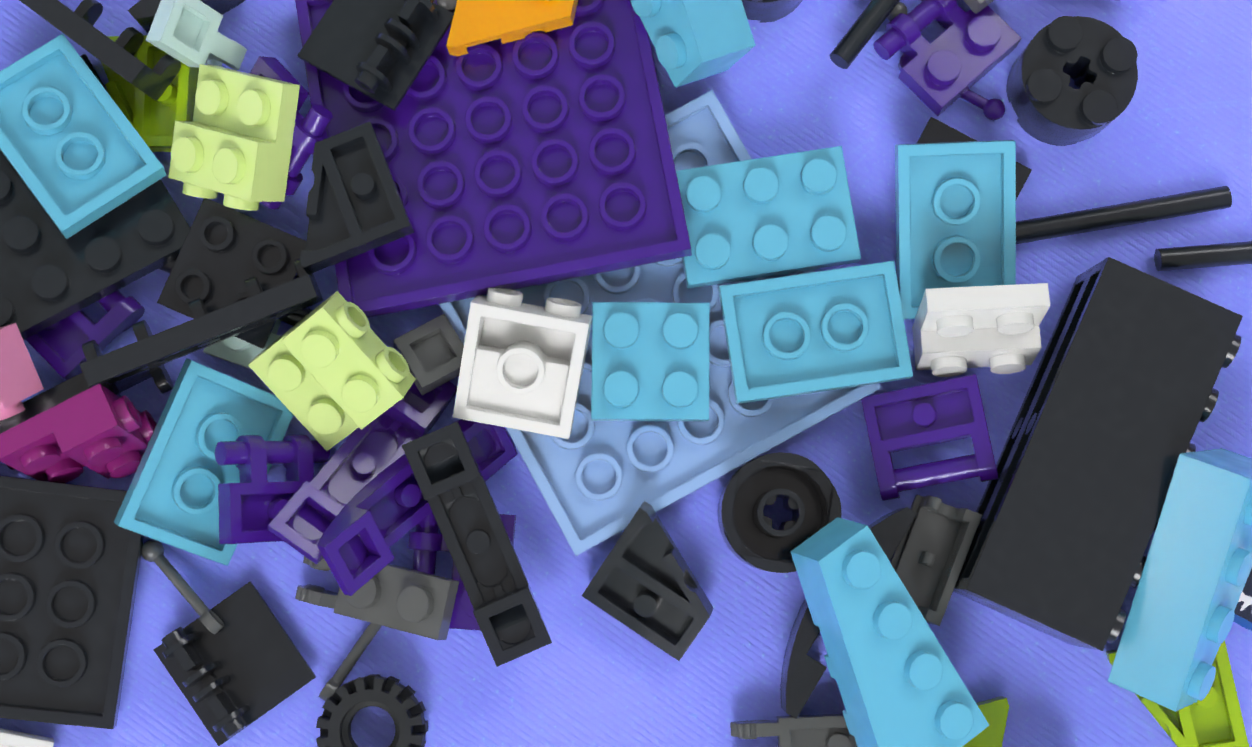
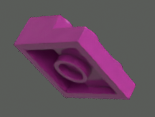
[0,383,157,483]

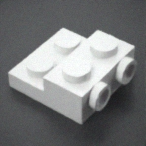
[912,283,1050,377]
[452,288,593,439]

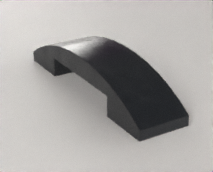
[402,421,552,667]
[780,507,917,719]

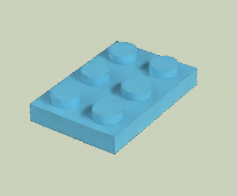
[0,33,166,239]
[895,140,1016,319]
[676,146,861,289]
[718,261,913,404]
[114,358,293,566]

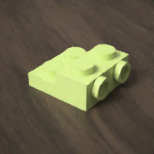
[168,64,300,211]
[248,291,416,451]

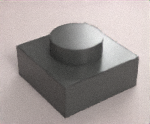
[393,314,464,395]

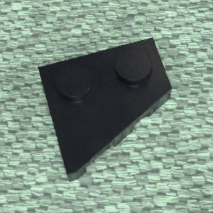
[300,121,414,274]
[582,501,714,661]

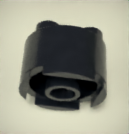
[1006,15,1138,146]
[717,452,842,573]

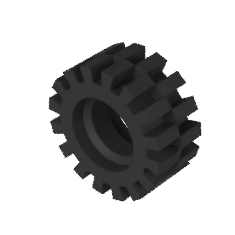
[316,674,428,747]

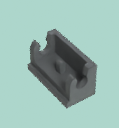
[890,494,982,626]

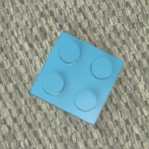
[591,302,710,421]

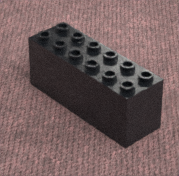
[953,257,1243,651]

